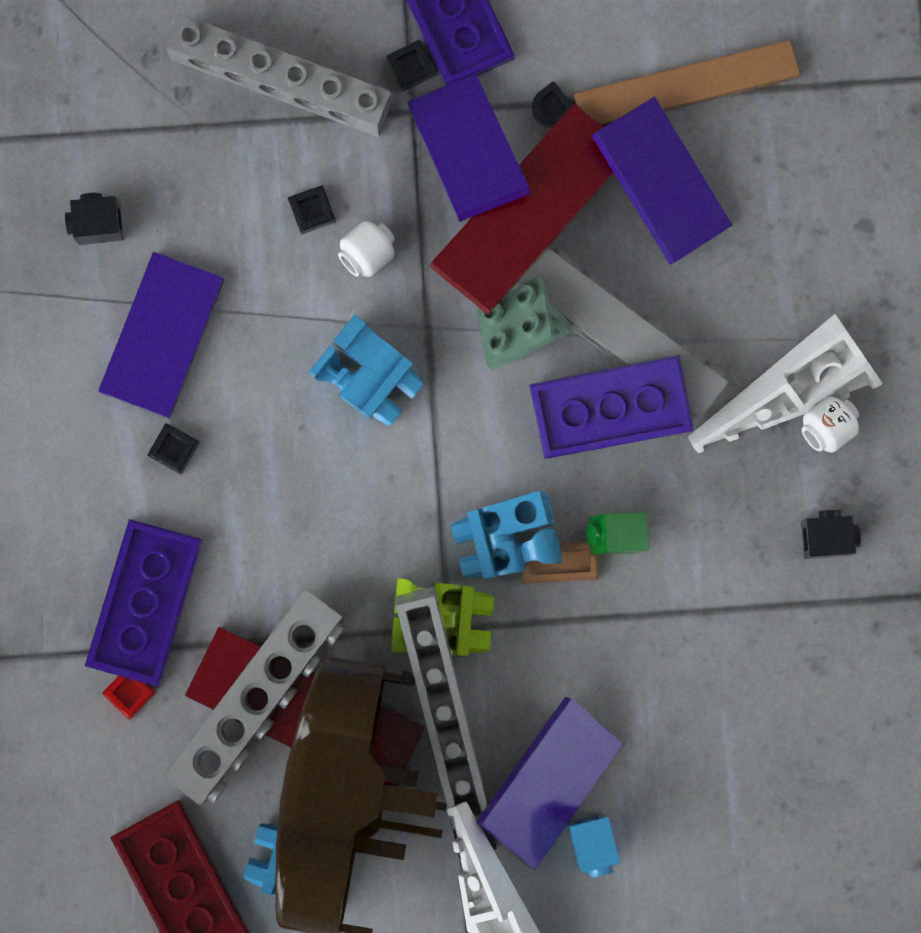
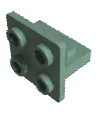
[477,277,571,370]

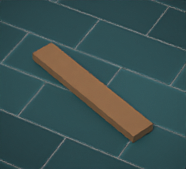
[573,40,800,127]

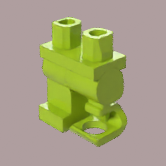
[390,578,494,657]

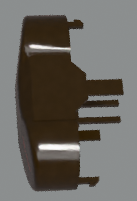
[275,657,447,933]

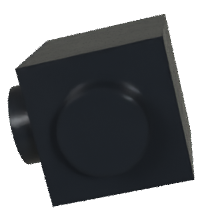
[65,192,124,245]
[801,509,861,560]

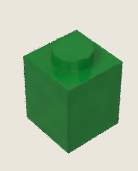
[586,512,649,556]

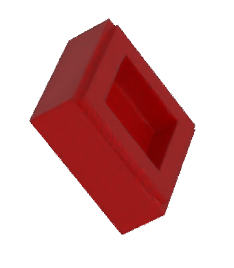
[102,676,157,720]

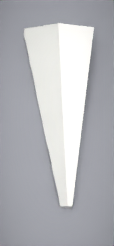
[688,314,883,453]
[447,801,540,933]

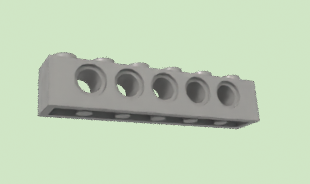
[165,13,392,137]
[396,587,489,829]
[163,589,345,806]

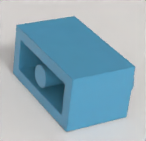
[567,813,620,878]

